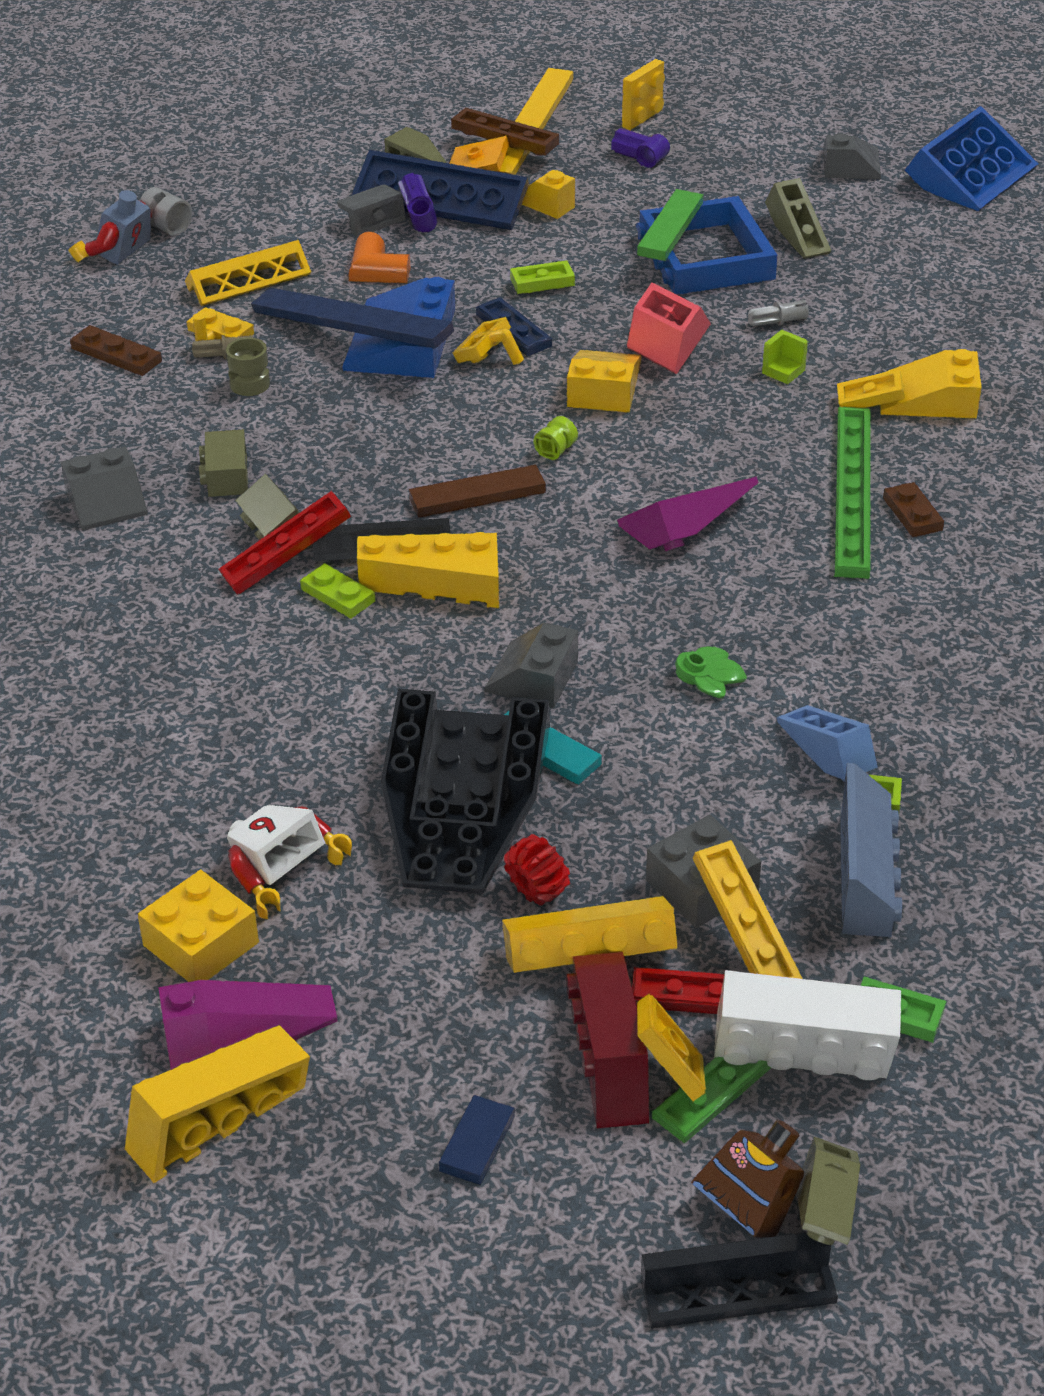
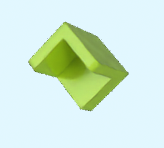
[762,330,808,384]

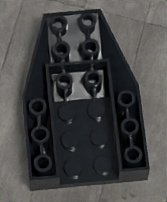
[381,689,550,894]

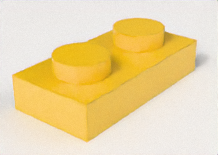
[837,369,905,408]

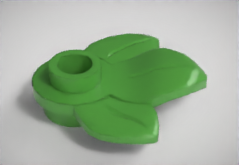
[675,646,747,699]

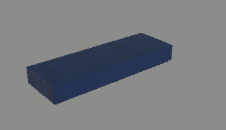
[476,297,552,356]

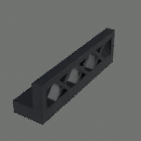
[313,518,450,562]
[640,1232,838,1329]

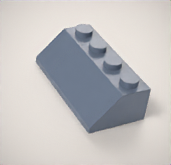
[840,763,902,937]

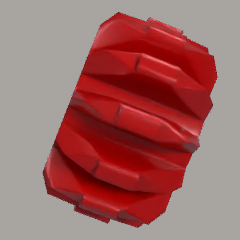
[504,834,570,906]

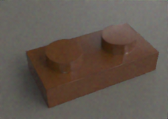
[883,482,944,537]

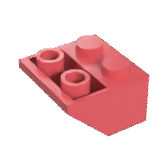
[627,283,711,374]

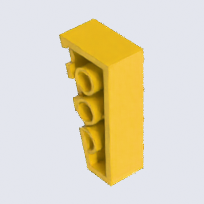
[357,532,499,608]
[125,1025,310,1183]

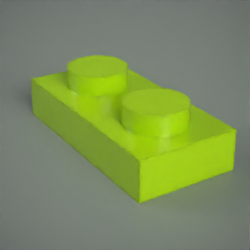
[510,260,575,294]
[300,563,375,619]

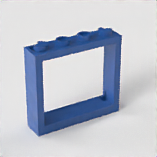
[636,196,777,295]

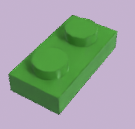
[860,977,946,1043]

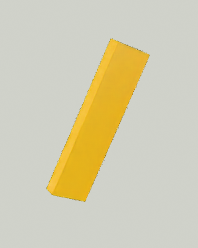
[693,840,803,979]

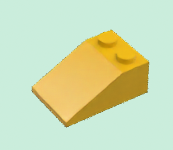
[880,349,982,418]
[567,350,642,413]

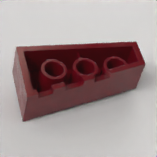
[566,952,649,1129]

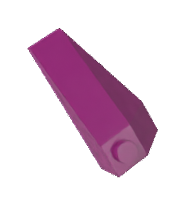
[617,476,759,552]
[158,980,338,1070]

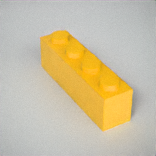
[502,896,678,973]

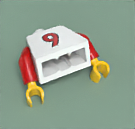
[227,805,352,919]

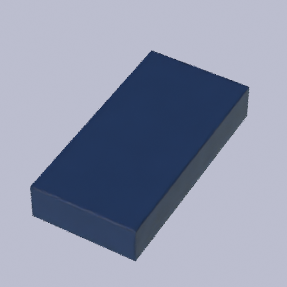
[439,1095,515,1185]

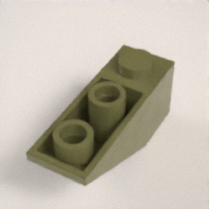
[797,1137,860,1245]

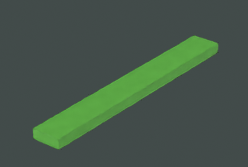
[834,407,871,579]

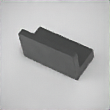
[337,184,406,237]

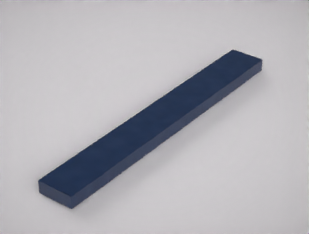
[251,287,454,349]

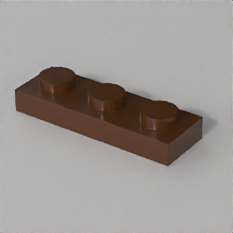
[70,325,162,376]

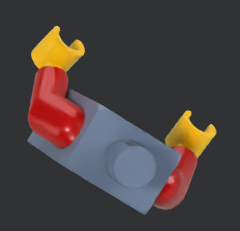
[68,190,152,265]

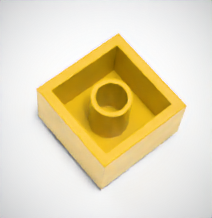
[137,869,259,982]

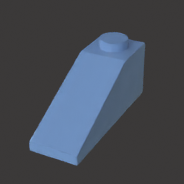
[777,705,878,782]

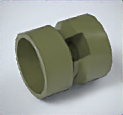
[226,337,270,396]

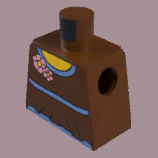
[691,1119,804,1238]

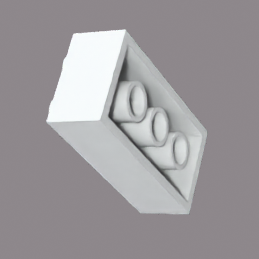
[714,970,901,1080]

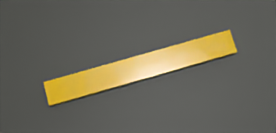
[500,68,573,175]

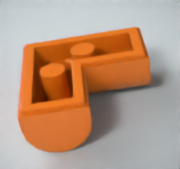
[348,232,411,283]

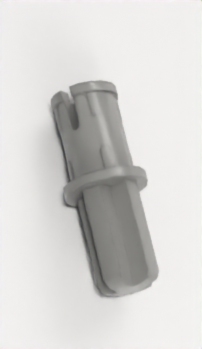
[748,300,809,327]

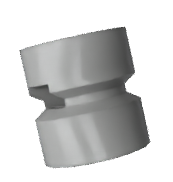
[140,187,192,236]

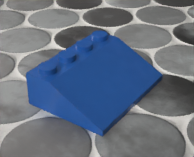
[904,106,1038,211]
[342,277,455,378]

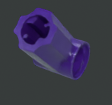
[611,128,670,168]
[398,173,437,232]

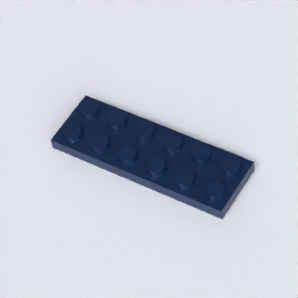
[351,150,529,230]

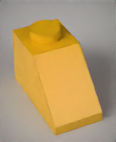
[522,170,575,219]

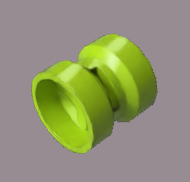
[533,416,578,460]

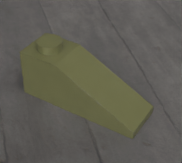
[384,127,447,163]
[765,178,831,259]

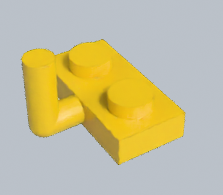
[187,307,254,341]
[452,317,524,365]

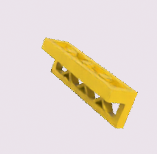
[185,240,311,306]

